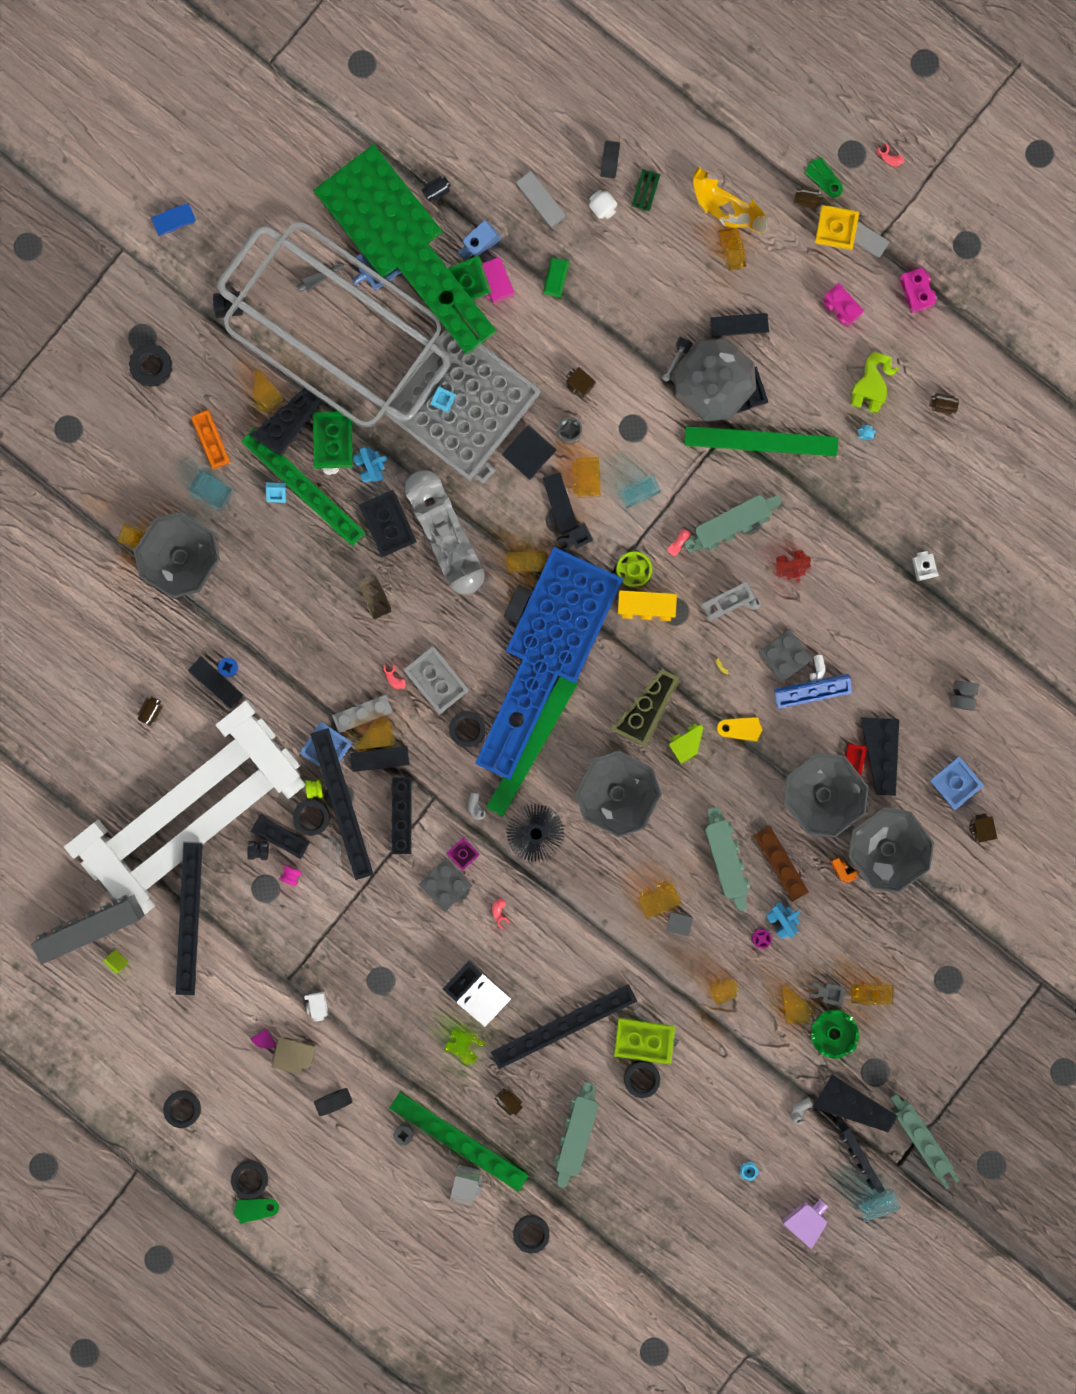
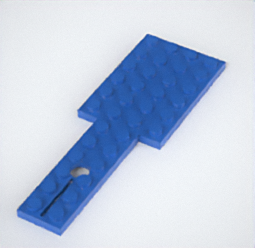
[475,547,623,780]

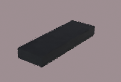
[710,313,769,337]
[542,473,577,533]
[188,656,243,709]
[350,746,410,772]
[250,815,310,859]

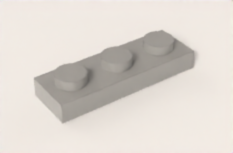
[332,695,393,733]

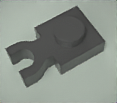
[809,982,846,1006]

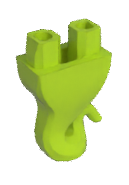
[850,352,899,414]

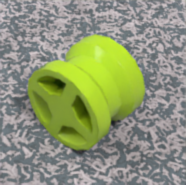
[305,779,323,799]

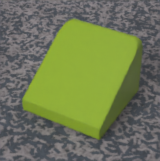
[103,950,129,974]

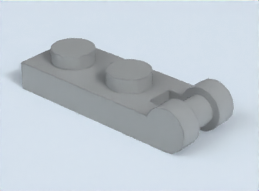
[700,581,756,622]

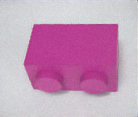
[482,257,514,304]

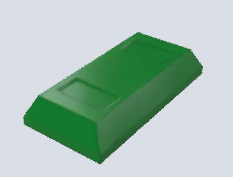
[542,257,570,298]

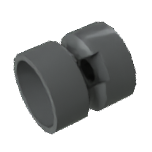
[557,417,582,445]
[950,680,979,711]

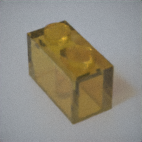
[572,457,601,498]
[637,880,682,919]

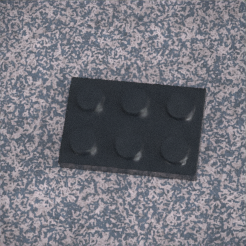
[359,489,417,558]

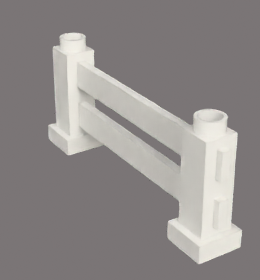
[64,700,306,914]

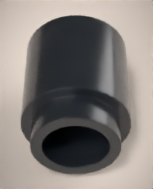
[421,175,451,202]

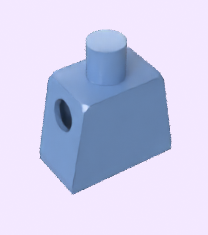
[458,220,502,261]

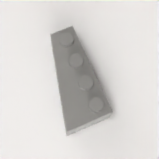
[449,1164,483,1207]

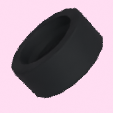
[600,140,620,179]
[504,584,532,623]
[449,711,485,747]
[293,799,330,836]
[624,1060,661,1098]
[314,1088,353,1116]
[163,1090,201,1129]
[231,1160,268,1199]
[513,1215,550,1254]

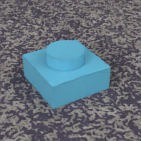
[430,387,456,413]
[266,482,287,503]

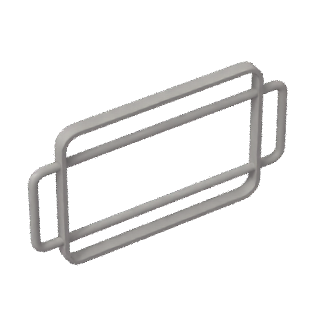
[217,223,450,427]

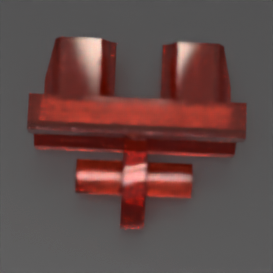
[776,550,811,583]

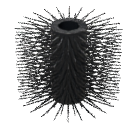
[506,803,565,863]

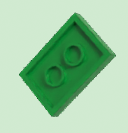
[439,256,492,308]
[313,411,353,469]

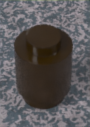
[794,187,823,209]
[929,392,959,414]
[137,696,163,726]
[494,1088,523,1116]

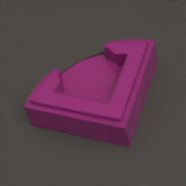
[250,1029,277,1049]

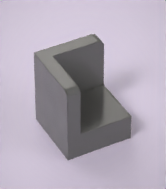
[666,911,693,937]

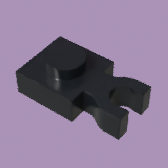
[557,522,593,552]

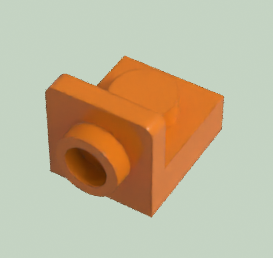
[830,857,859,883]

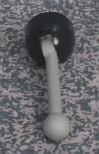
[663,336,693,381]

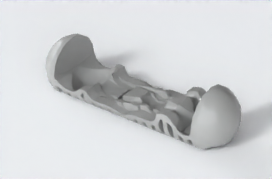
[404,470,485,595]

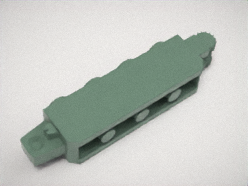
[684,495,782,553]
[705,807,750,911]
[553,1082,598,1188]
[890,1093,960,1190]

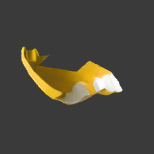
[693,167,767,234]

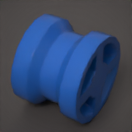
[218,658,239,677]

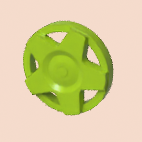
[616,551,652,587]

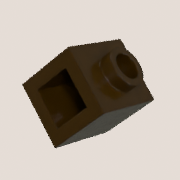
[566,367,596,398]
[969,813,998,843]

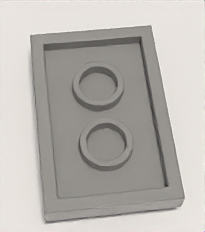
[404,646,469,715]

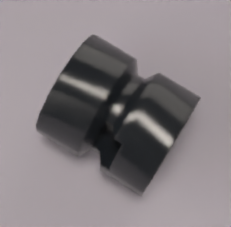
[213,291,243,318]

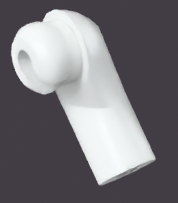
[809,655,825,682]

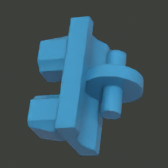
[353,447,387,482]
[766,902,801,939]

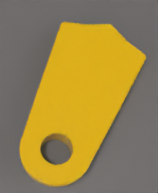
[717,717,763,741]

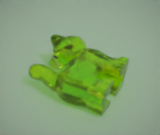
[444,1027,485,1067]

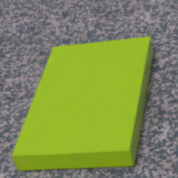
[614,1018,676,1065]

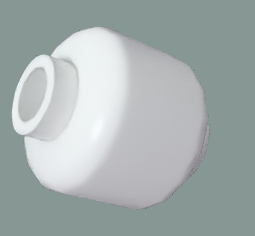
[589,190,617,219]

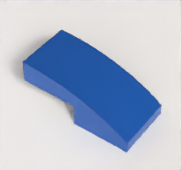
[151,203,196,236]

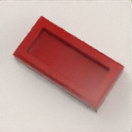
[845,743,867,776]

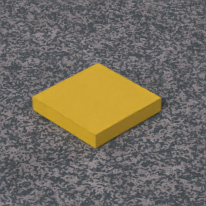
[814,205,859,250]

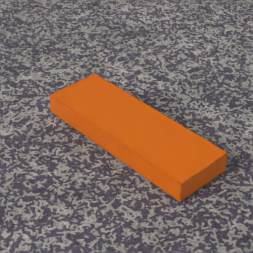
[191,410,231,470]

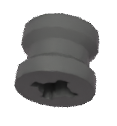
[394,1124,414,1145]

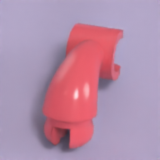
[876,144,905,167]
[667,529,691,557]
[384,664,406,689]
[492,898,509,929]

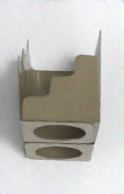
[359,577,393,620]
[272,1036,317,1074]

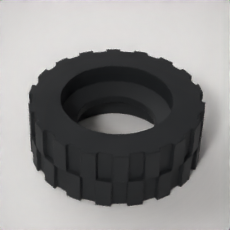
[129,343,173,387]

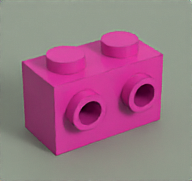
[899,267,937,314]
[822,283,864,328]

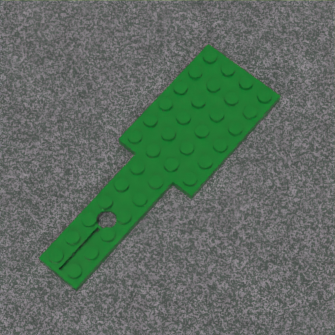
[313,144,497,355]

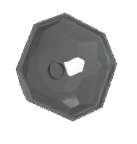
[673,338,756,422]
[134,512,220,598]
[575,751,662,837]
[783,753,869,838]
[848,807,934,893]

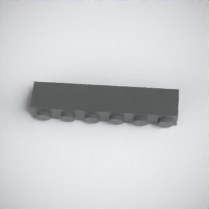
[30,895,145,965]

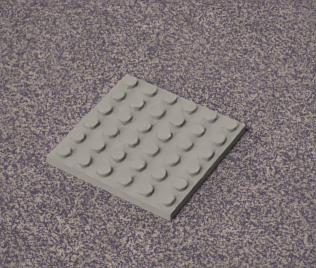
[384,329,542,482]

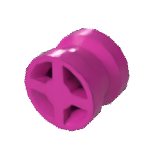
[279,865,302,886]

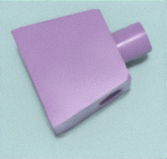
[782,1199,828,1249]

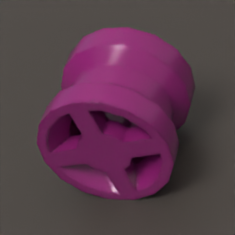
[752,929,772,949]

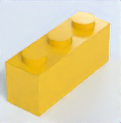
[617,591,677,621]

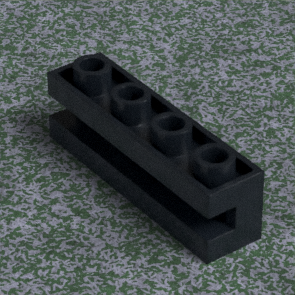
[392,777,412,854]

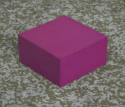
[446,837,480,871]

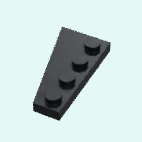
[249,388,324,457]
[860,717,899,796]
[812,1075,899,1133]
[834,1116,886,1194]

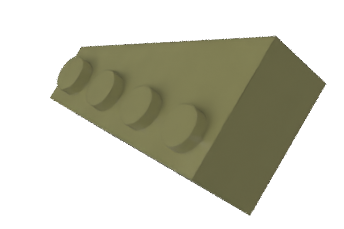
[610,669,681,748]

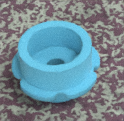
[857,425,876,440]
[740,1162,759,1181]

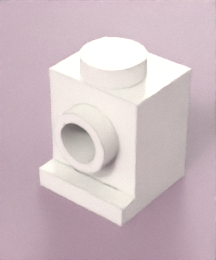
[912,551,939,581]
[304,992,328,1022]

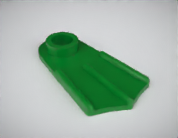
[804,157,843,198]
[234,1199,279,1224]

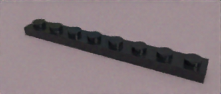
[310,728,374,880]
[175,841,203,995]
[491,984,637,1069]

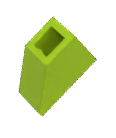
[668,723,703,764]

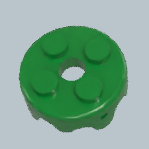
[810,1010,860,1059]

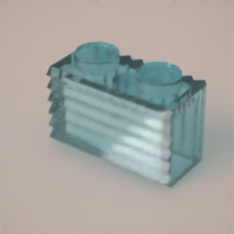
[188,470,234,511]
[619,474,661,509]
[856,1188,901,1222]

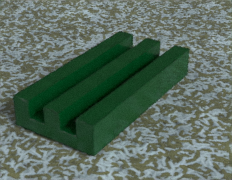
[631,169,661,212]

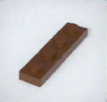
[753,826,809,902]

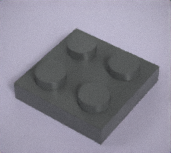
[759,629,813,683]
[418,858,473,912]

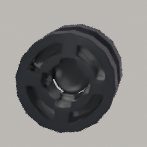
[247,840,269,860]

